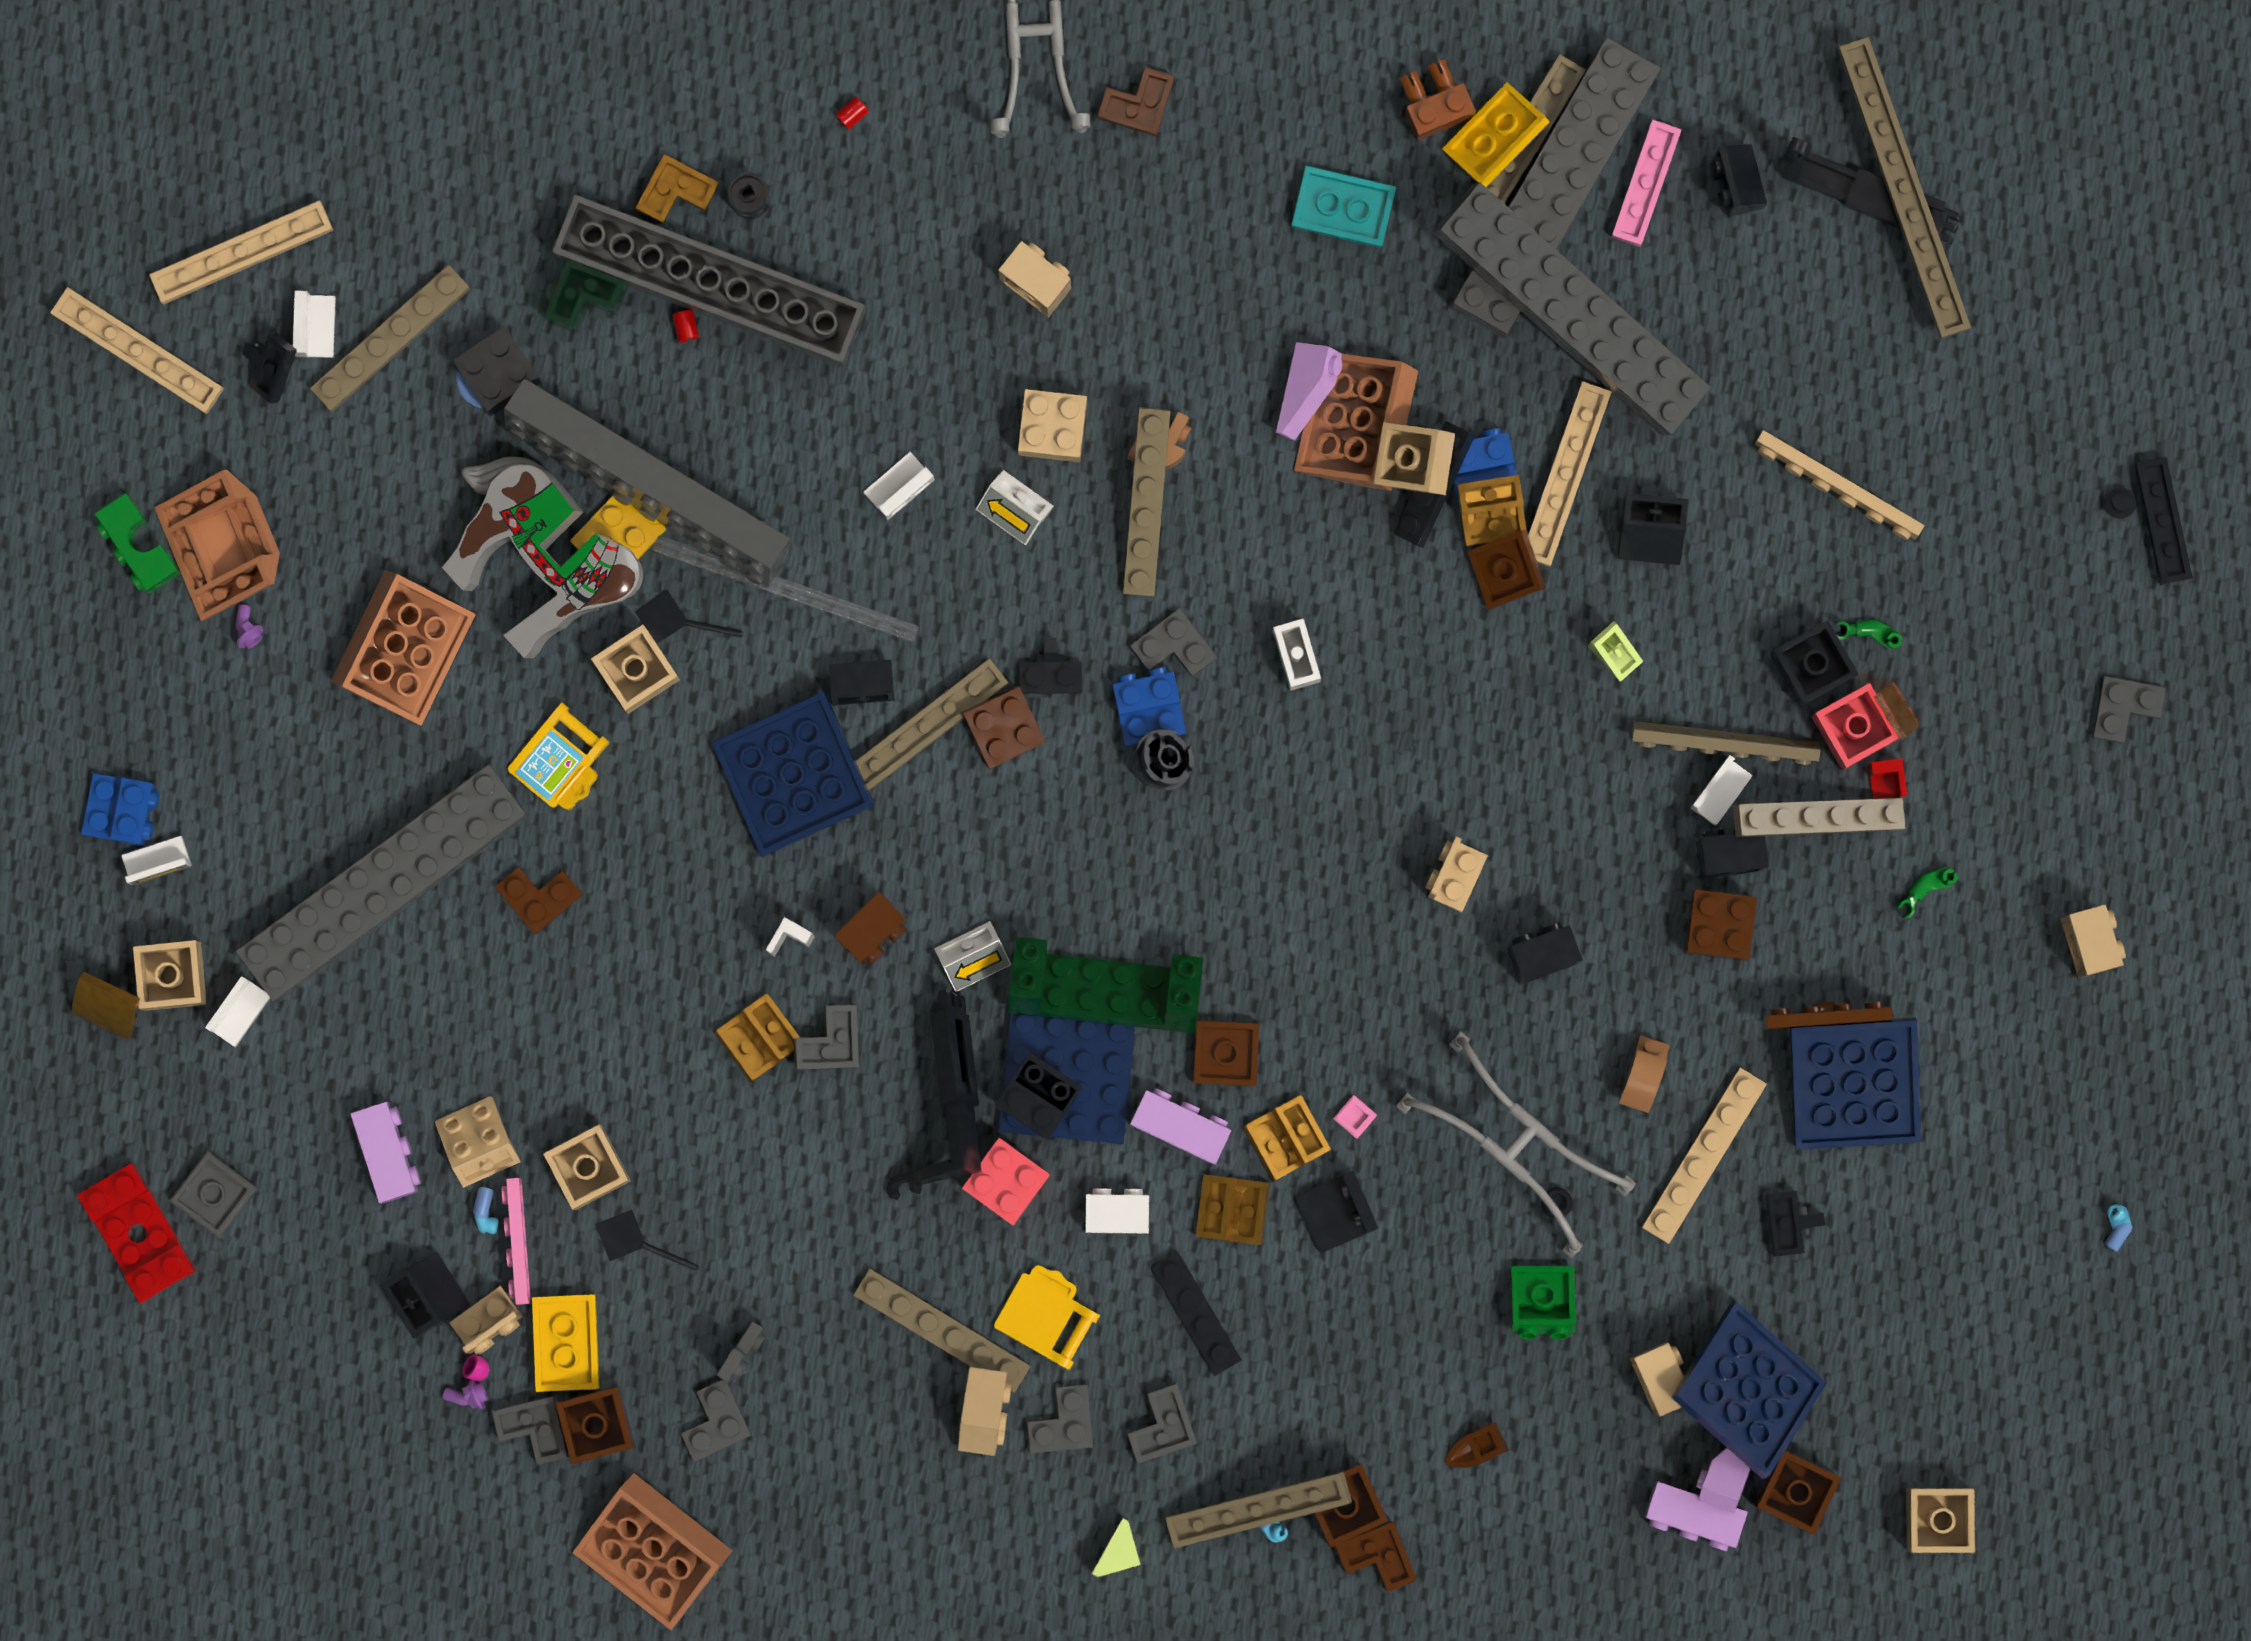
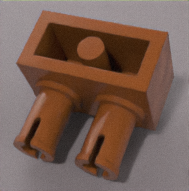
[1399,59,1476,141]

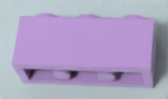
[1130,1088,1232,1165]
[351,1102,421,1204]
[1644,1481,1748,1551]

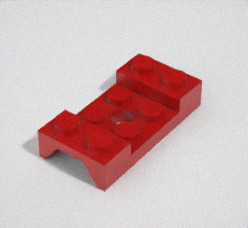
[77,1163,197,1304]

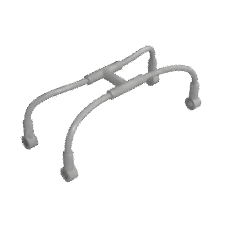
[990,0,1090,138]
[1396,1031,1636,1258]

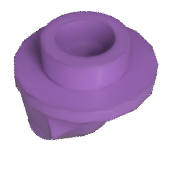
[236,605,263,649]
[443,1380,488,1409]

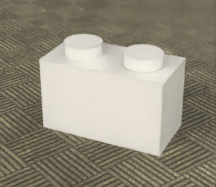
[1273,619,1321,691]
[1086,1189,1149,1234]

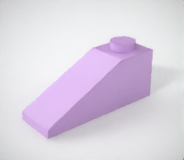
[1276,342,1342,440]
[1696,1448,1750,1513]

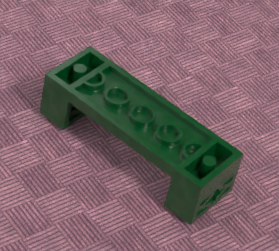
[1008,937,1204,1034]

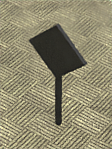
[635,590,744,644]
[595,1210,699,1270]

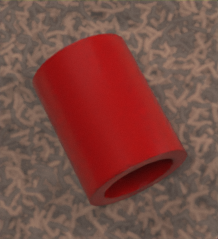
[834,96,869,131]
[672,310,700,343]

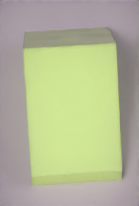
[1588,621,1643,682]
[1092,1518,1140,1577]

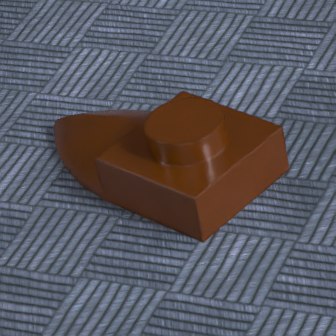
[1444,1422,1509,1468]

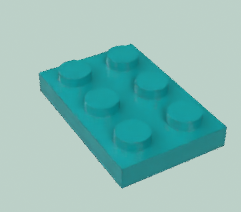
[1292,166,1396,249]

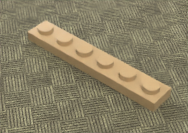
[150,201,334,305]
[50,287,224,414]
[1528,381,1612,567]
[1754,430,1925,540]
[1642,1068,1767,1244]

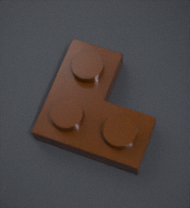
[1097,67,1175,137]
[495,867,583,935]
[1336,1521,1417,1592]

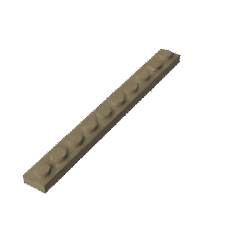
[1838,37,1971,339]

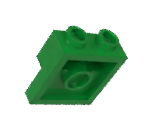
[1511,1266,1576,1340]

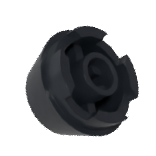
[1133,729,1195,790]

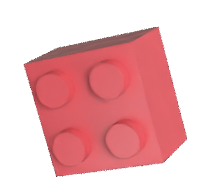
[1812,683,1901,771]
[962,1138,1050,1226]

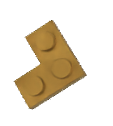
[635,154,719,224]

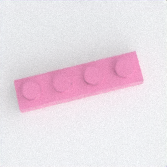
[1611,119,1681,247]
[502,1178,531,1305]

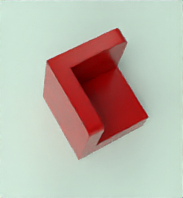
[1868,758,1907,799]

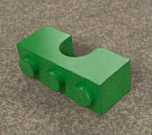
[95,493,181,594]

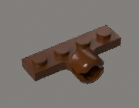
[1763,1001,1893,1030]

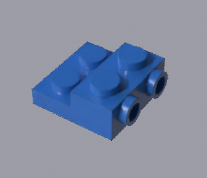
[1454,428,1516,507]
[1113,667,1186,747]
[81,773,159,846]

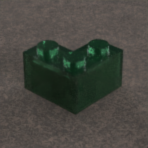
[544,259,628,334]

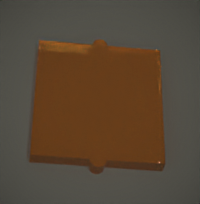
[1874,682,1920,740]

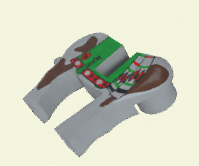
[442,457,643,659]

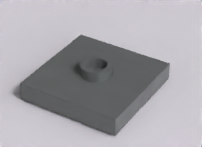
[169,1151,258,1239]

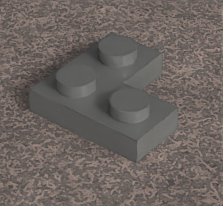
[1130,608,1217,677]
[2093,676,2166,744]
[794,1005,859,1070]
[717,1321,766,1382]
[681,1379,752,1462]
[1128,1384,1197,1464]
[1028,1385,1093,1453]
[492,1396,568,1465]

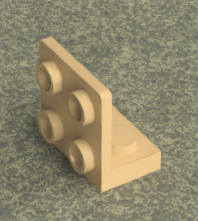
[1425,836,1488,913]
[435,1096,521,1188]
[450,1286,523,1355]

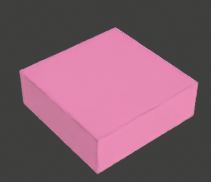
[1333,1095,1377,1139]

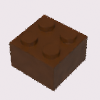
[1684,889,1757,961]
[834,892,907,966]
[556,1387,636,1465]
[1754,1451,1841,1535]
[1314,1463,1388,1548]

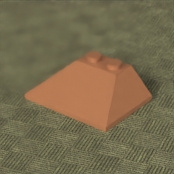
[154,470,280,621]

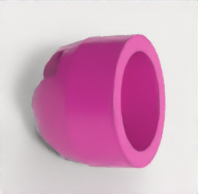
[462,1354,490,1382]

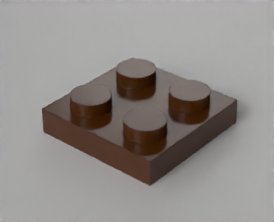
[1468,530,1546,610]
[962,685,1045,769]
[1194,1021,1259,1087]

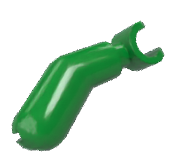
[1834,619,1903,649]
[1895,867,1958,918]

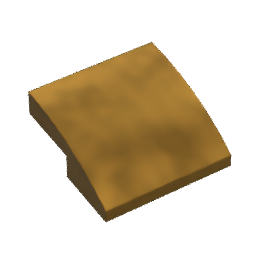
[1457,475,1527,546]
[72,972,140,1040]
[714,993,800,1083]
[1242,1095,1331,1182]
[1196,1175,1270,1245]

